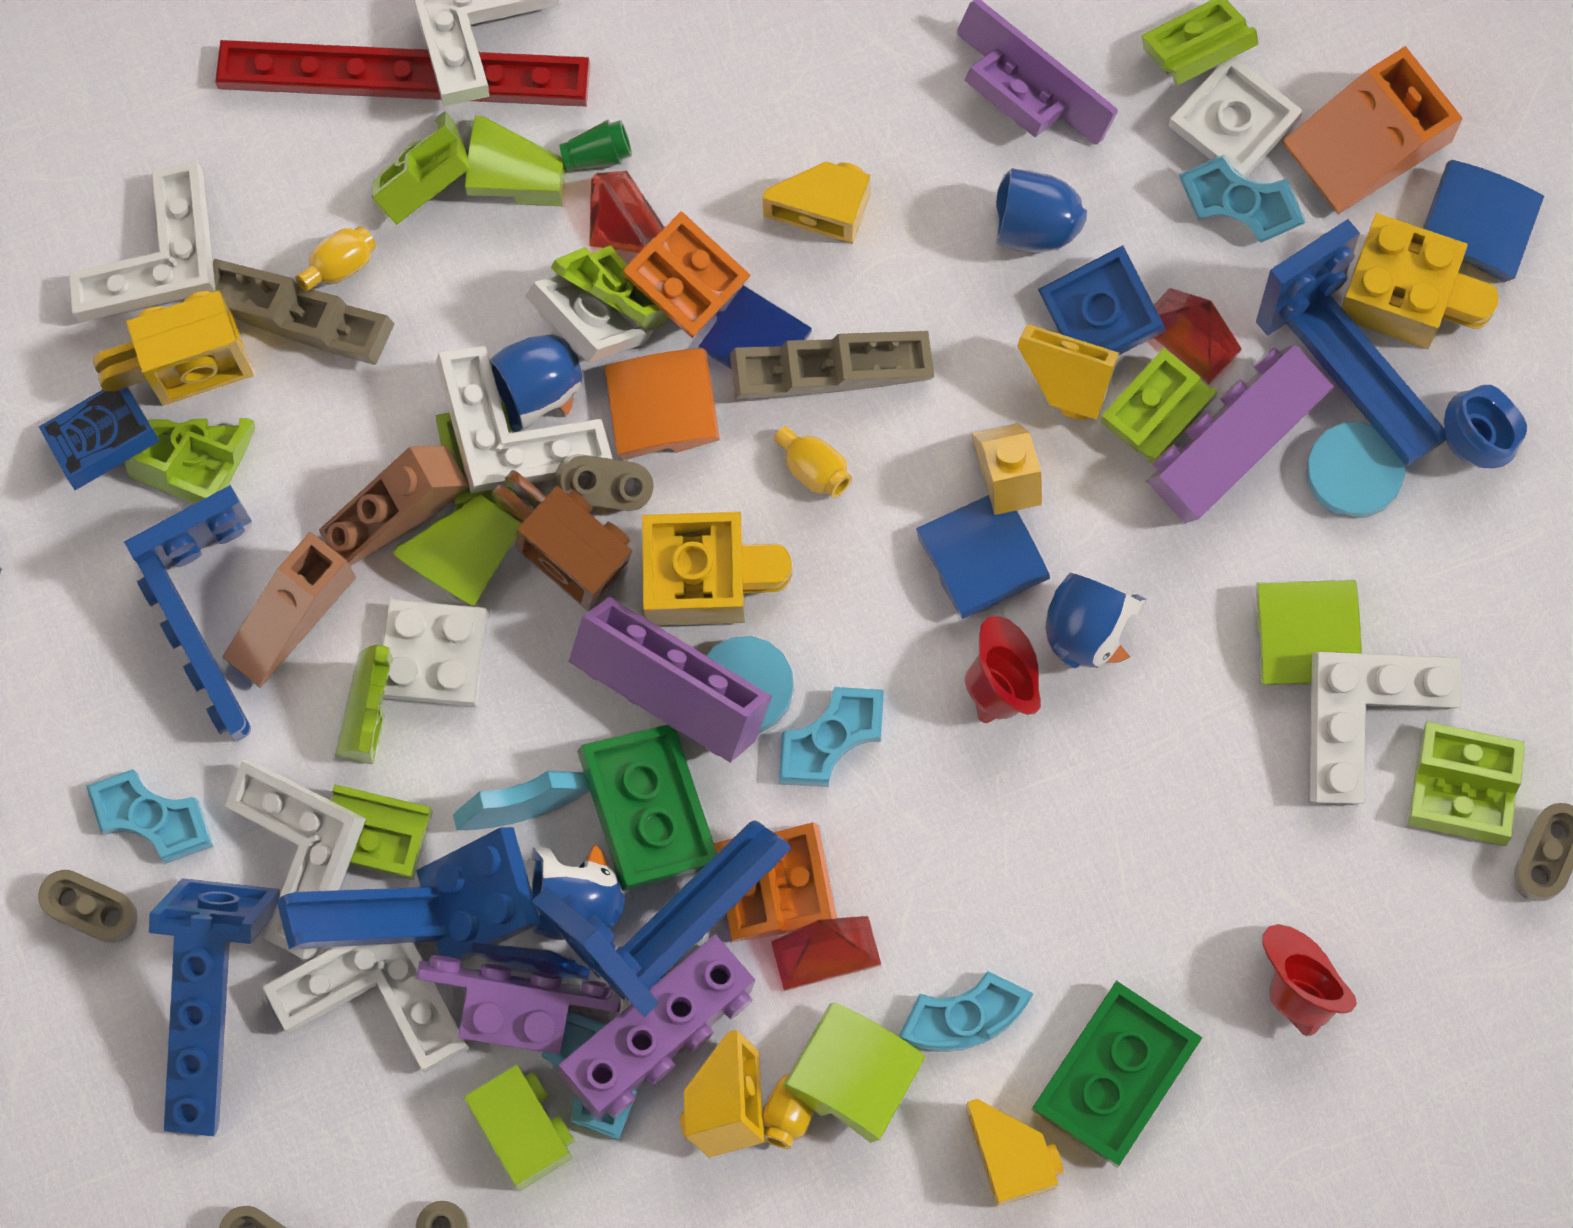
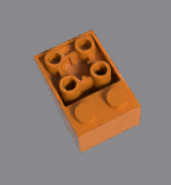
[1282,46,1463,215]

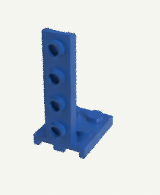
[1256,219,1446,467]
[124,485,252,741]
[532,820,792,1018]
[276,827,541,962]
[149,878,280,1137]

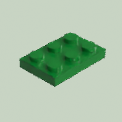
[577,725,717,891]
[1031,980,1203,1168]

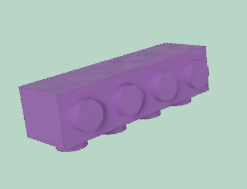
[1146,344,1334,524]
[568,597,772,763]
[558,934,755,1122]

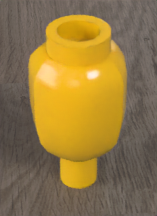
[295,226,376,292]
[774,426,852,498]
[763,1074,814,1149]

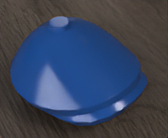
[1443,385,1527,469]

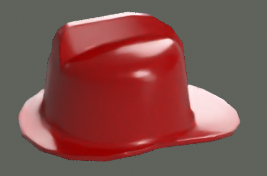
[965,616,1041,723]
[1262,924,1357,1036]

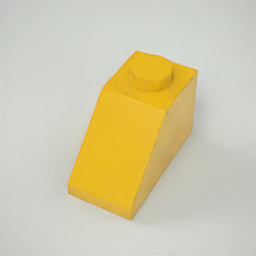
[762,161,871,244]
[1017,324,1119,420]
[972,423,1042,515]
[680,1030,764,1158]
[966,1099,1064,1207]

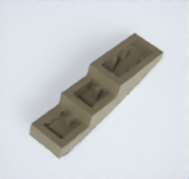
[211,259,395,365]
[730,331,934,400]

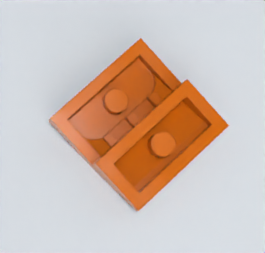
[621,211,751,338]
[605,348,720,460]
[714,822,838,942]

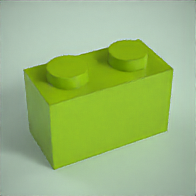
[464,1064,575,1191]

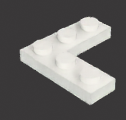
[413,0,559,106]
[69,160,215,322]
[436,346,613,493]
[1310,652,1461,804]
[224,761,366,959]
[262,943,470,1073]

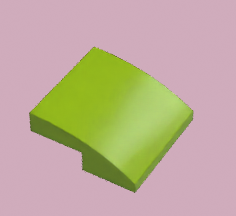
[1256,580,1362,685]
[1407,721,1525,846]
[782,1002,926,1143]

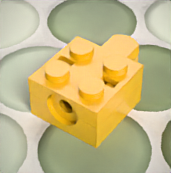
[1341,213,1499,349]
[93,290,254,406]
[642,512,792,626]

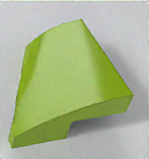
[372,111,469,225]
[465,116,566,207]
[550,245,668,329]
[125,418,255,504]
[393,493,522,607]
[335,645,393,764]

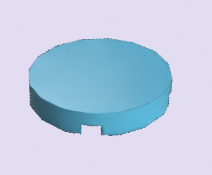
[1306,422,1405,518]
[706,636,794,733]

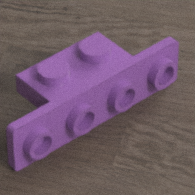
[957,0,1118,145]
[416,955,621,1054]

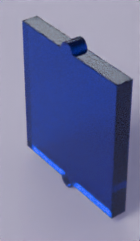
[699,285,812,370]
[471,942,590,979]

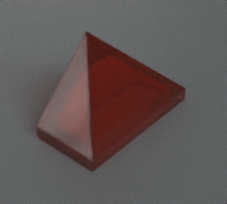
[589,171,665,253]
[1154,288,1242,385]
[771,916,881,991]

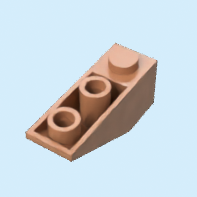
[319,445,469,566]
[222,532,356,688]

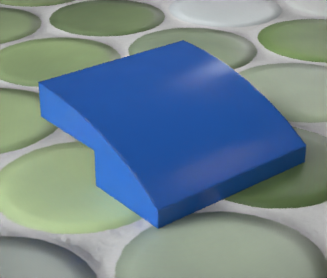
[1423,160,1544,282]
[916,495,1050,619]

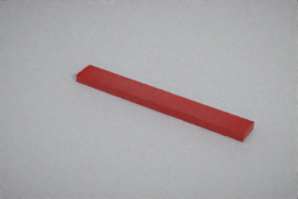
[215,40,590,107]

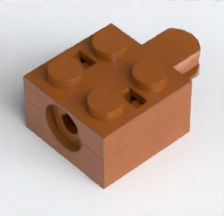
[492,470,632,611]

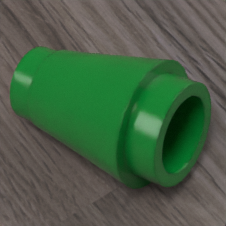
[559,119,632,171]

